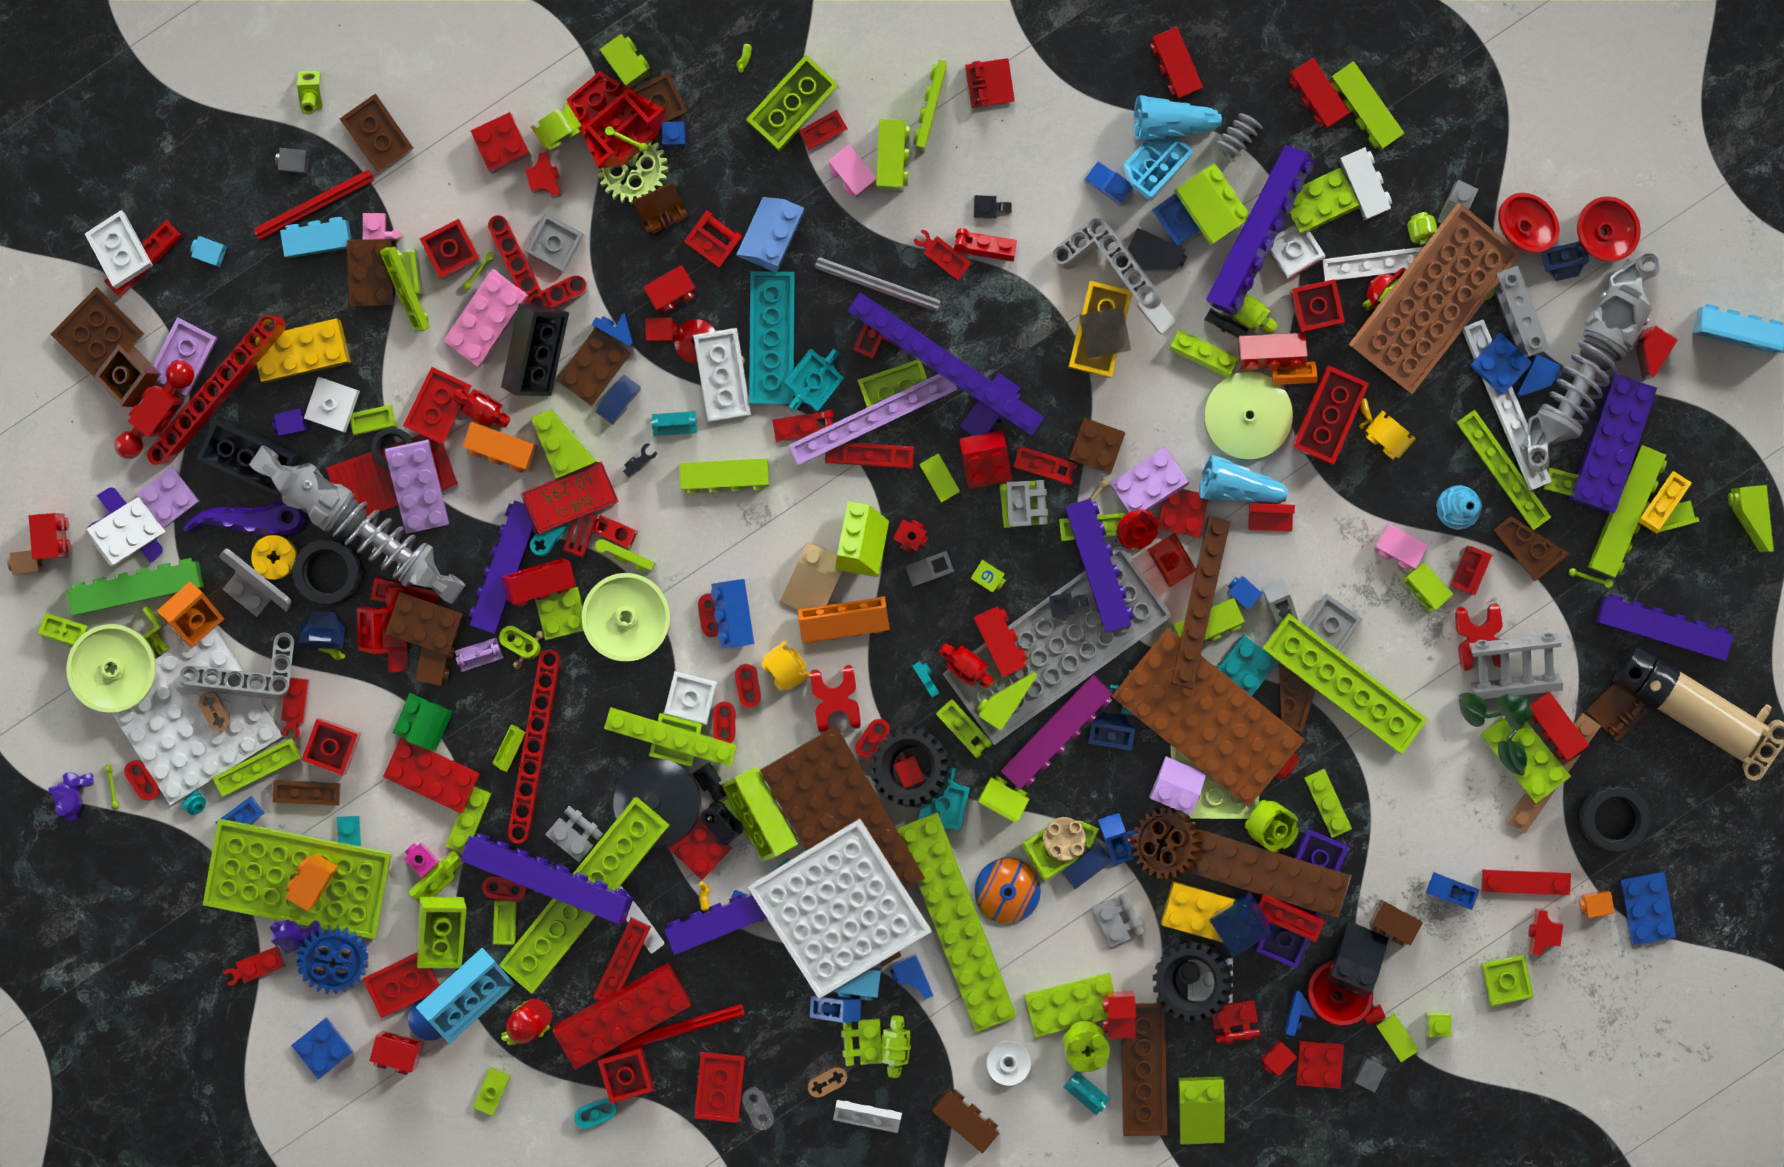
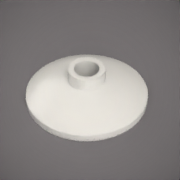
[987,1041,1031,1086]

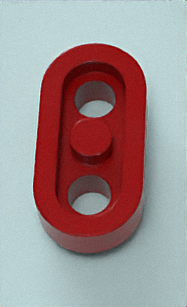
[698,594,719,637]
[735,664,761,708]
[713,701,736,743]
[855,719,890,759]
[124,760,160,801]
[482,876,527,902]

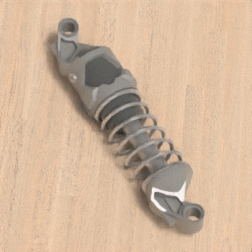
[1521,253,1660,472]
[249,446,465,604]

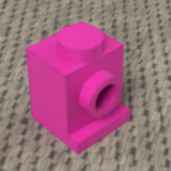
[404,843,439,878]

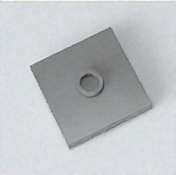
[525,213,585,273]
[1304,594,1362,652]

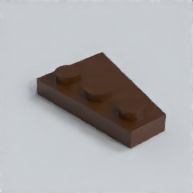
[1493,516,1570,581]
[1278,662,1315,733]

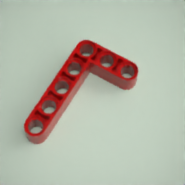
[488,215,588,309]

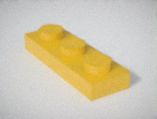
[1639,471,1691,534]

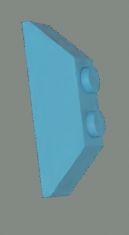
[1122,138,1194,201]

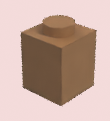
[7,550,43,575]

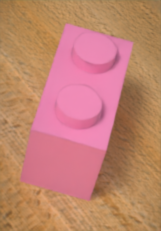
[828,145,877,198]
[1375,524,1428,571]

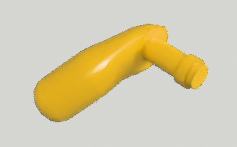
[1359,398,1372,430]
[699,882,710,911]

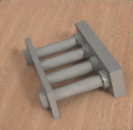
[1495,265,1550,357]
[1469,632,1563,700]

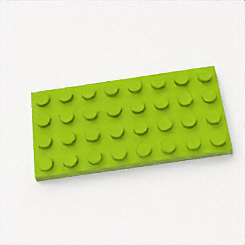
[203,819,392,939]

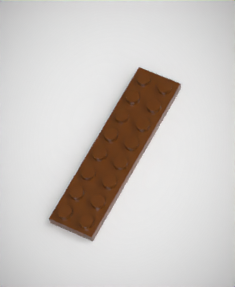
[1170,828,1351,918]

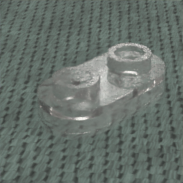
[742,1087,774,1130]

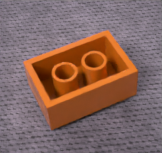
[462,422,538,473]

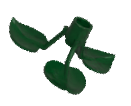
[1459,693,1533,775]

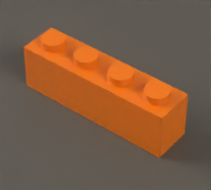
[798,596,890,643]

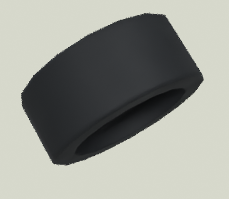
[371,428,413,469]

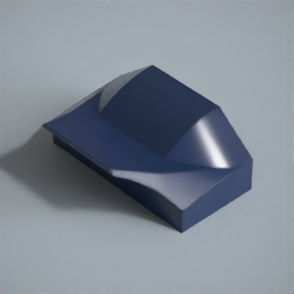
[1541,241,1589,281]
[298,611,346,650]
[1088,712,1135,751]

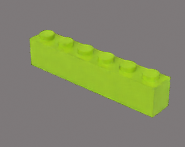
[1588,445,1667,577]

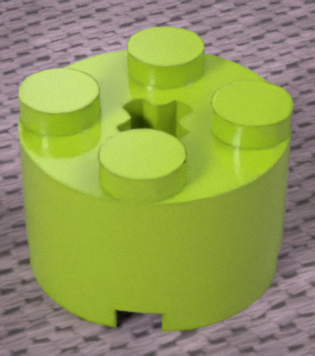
[530,103,582,151]
[1245,800,1299,852]
[1062,1021,1110,1072]

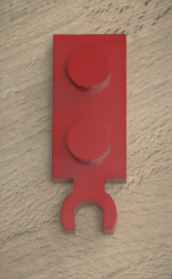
[914,229,972,280]
[281,677,309,738]
[223,946,286,986]

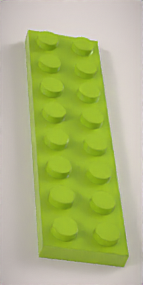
[1262,614,1428,755]

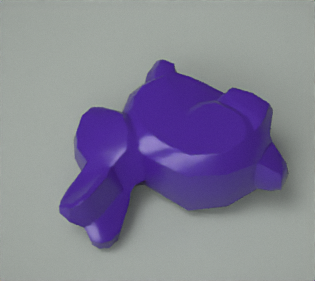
[48,772,94,822]
[270,920,320,954]

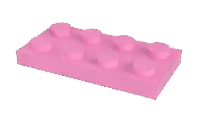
[444,270,529,367]

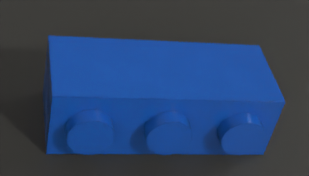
[711,579,754,649]

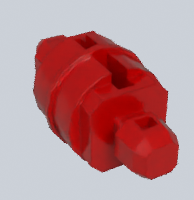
[452,389,511,428]
[939,643,994,689]

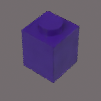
[272,409,308,437]

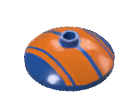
[975,858,1041,924]

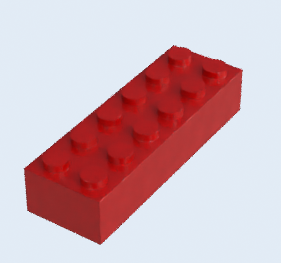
[553,962,691,1069]

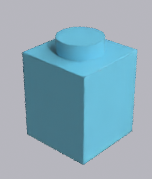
[190,236,227,267]

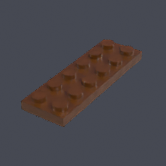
[1121,1002,1167,1136]

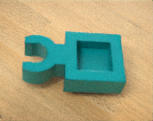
[912,661,939,698]

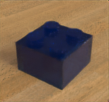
[1209,892,1274,957]

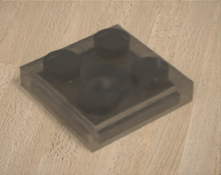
[1079,307,1131,359]

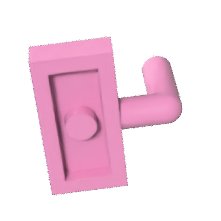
[363,213,403,240]

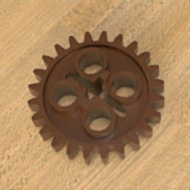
[1131,807,1201,879]

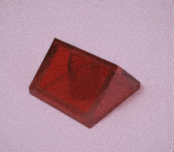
[1145,533,1196,588]

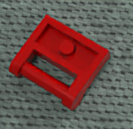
[684,210,743,268]

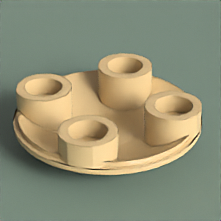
[1043,817,1086,861]

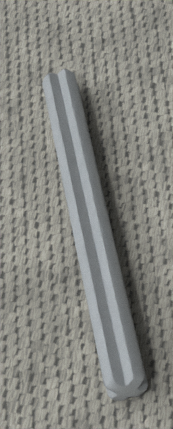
[815,258,940,312]

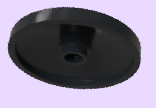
[613,759,701,847]

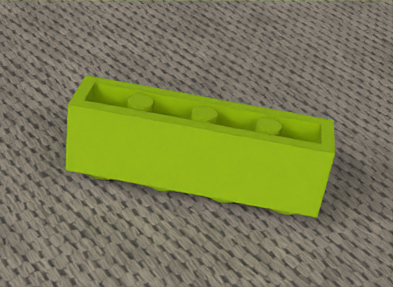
[1330,61,1404,151]
[679,458,770,494]

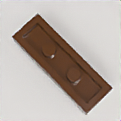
[273,780,341,806]

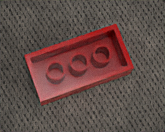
[1291,366,1369,465]

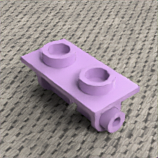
[455,637,503,672]

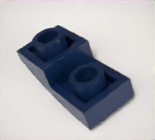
[596,374,641,425]
[1062,844,1112,889]

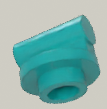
[180,789,206,815]

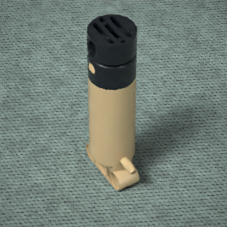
[1612,645,1784,780]

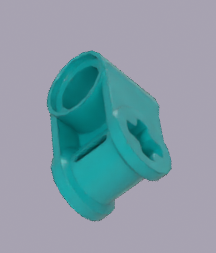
[530,524,568,557]

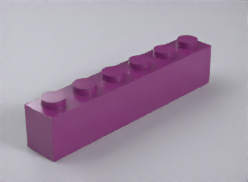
[1001,675,1112,789]

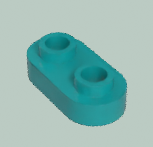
[574,1097,617,1129]

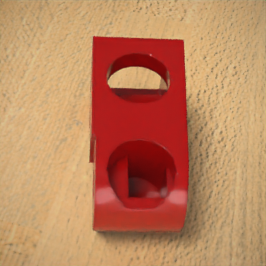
[593,515,639,549]

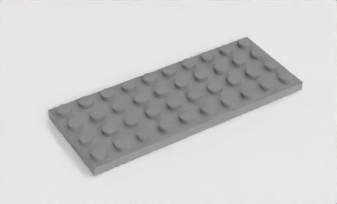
[943,545,1172,745]

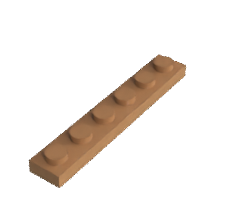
[1506,713,1601,833]

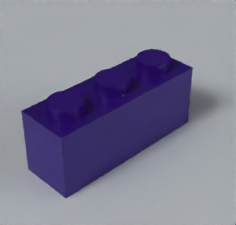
[960,373,1020,436]

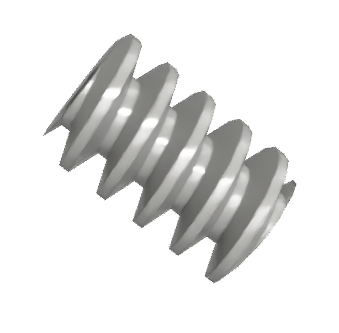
[1215,113,1263,162]

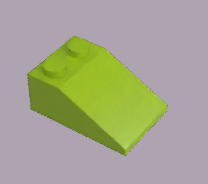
[1728,485,1774,552]
[977,672,1037,731]
[417,897,466,968]
[1178,1076,1225,1144]

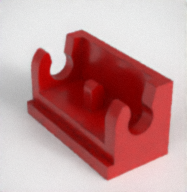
[1450,546,1492,595]

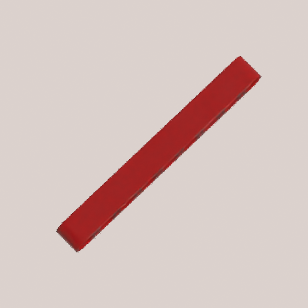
[147,315,286,465]
[508,650,561,843]

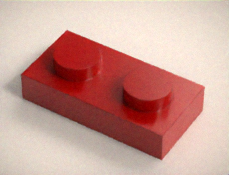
[799,109,848,151]

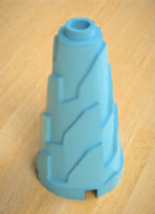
[1134,95,1222,140]
[1199,455,1288,504]
[1436,485,1482,530]

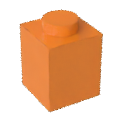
[1579,890,1615,918]

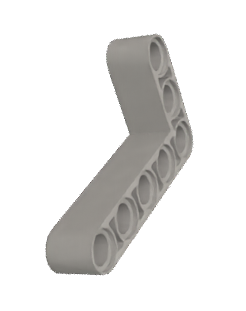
[1052,218,1161,309]
[179,633,294,699]

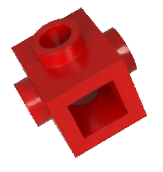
[893,519,928,553]

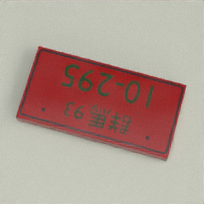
[520,461,619,535]

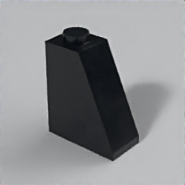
[1120,228,1187,271]

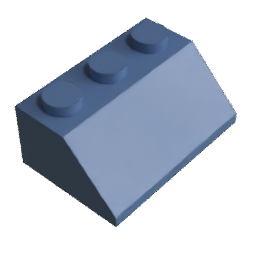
[736,197,804,273]

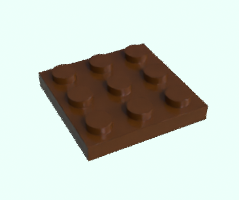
[50,287,145,377]

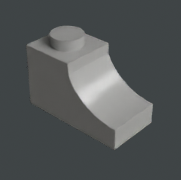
[1436,180,1478,224]
[1261,579,1299,627]

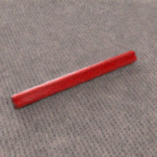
[254,170,374,240]
[618,1005,745,1052]

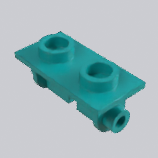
[651,411,697,436]
[1063,1071,1110,1116]

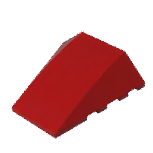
[566,71,666,169]

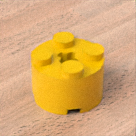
[1365,410,1416,460]
[251,535,299,579]
[761,640,811,691]

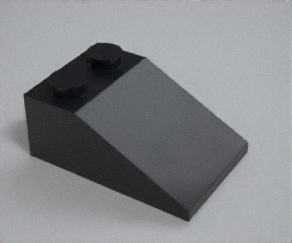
[1325,921,1389,998]

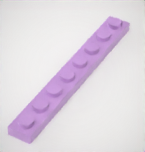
[789,374,958,465]

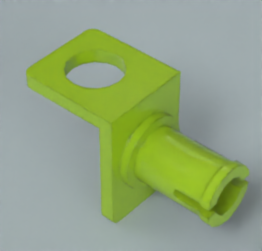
[297,70,323,115]
[142,605,169,656]

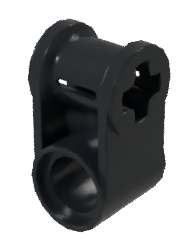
[701,801,743,845]

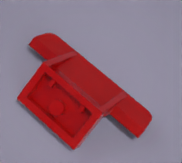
[357,587,408,673]

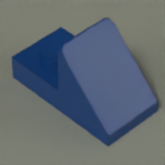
[592,313,634,347]
[1284,989,1317,1036]

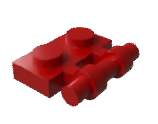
[1212,999,1260,1045]

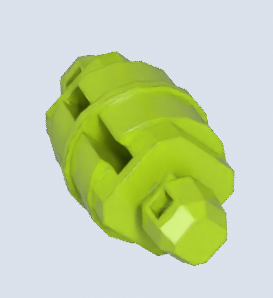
[1233,294,1278,334]
[880,1015,911,1078]

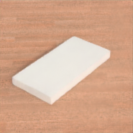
[693,328,751,422]

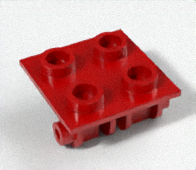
[965,58,1015,108]

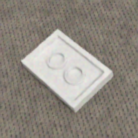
[85,211,153,289]
[85,497,165,567]

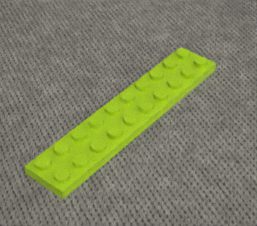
[499,797,670,994]
[896,812,1017,1032]

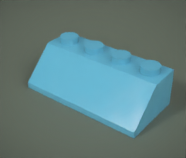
[1692,304,1784,355]
[416,948,515,1044]

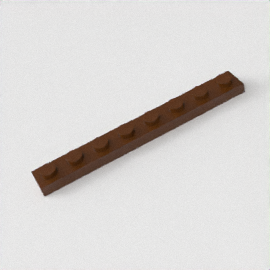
[1170,516,1231,690]

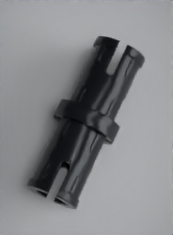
[1204,308,1249,339]

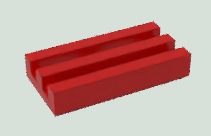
[563,514,598,558]

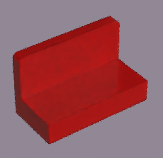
[1248,503,1295,532]

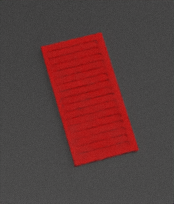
[326,435,458,517]

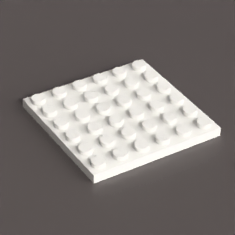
[112,628,283,805]
[748,819,931,998]

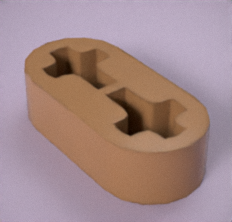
[199,692,230,732]
[808,1066,847,1098]

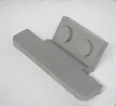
[219,549,291,617]

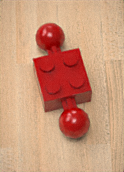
[114,360,195,459]

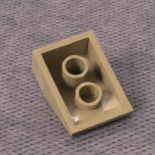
[780,542,843,610]

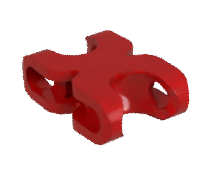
[1455,603,1503,671]
[810,665,861,734]

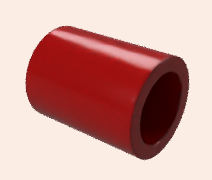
[1364,1004,1386,1026]

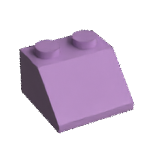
[1149,756,1206,815]

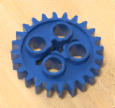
[296,925,369,994]

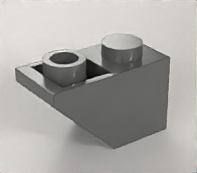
[905,551,954,587]

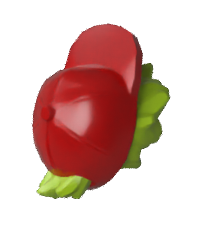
[1362,267,1406,311]
[501,999,552,1045]

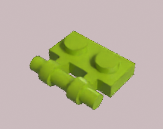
[841,1019,882,1066]

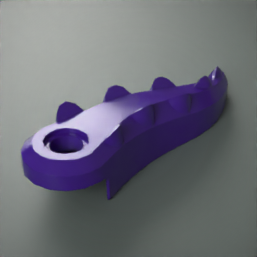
[183,501,306,536]

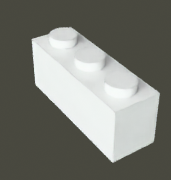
[1338,148,1392,221]

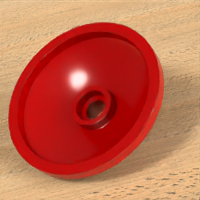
[1498,193,1560,254]
[1577,196,1641,262]
[1308,961,1374,1026]

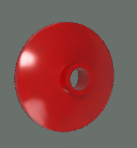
[674,319,715,363]

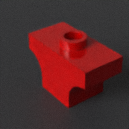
[525,152,562,198]
[1528,908,1563,955]

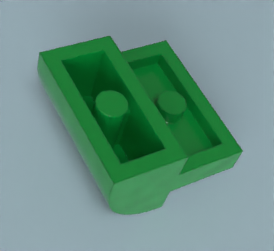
[393,693,453,752]

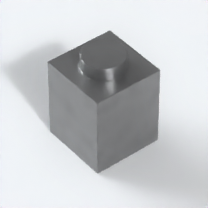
[275,148,310,175]
[1353,1056,1387,1092]

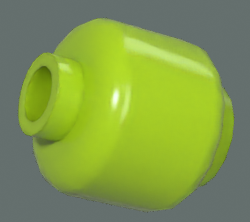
[1407,212,1438,247]

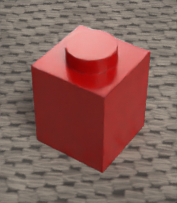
[645,318,678,342]
[894,753,925,789]
[1261,1040,1297,1076]

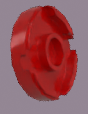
[1116,509,1159,550]

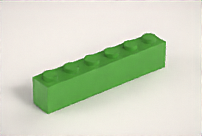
[66,558,204,616]

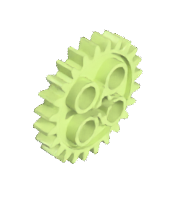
[596,141,668,205]

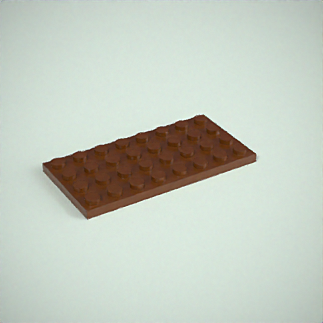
[760,725,925,890]

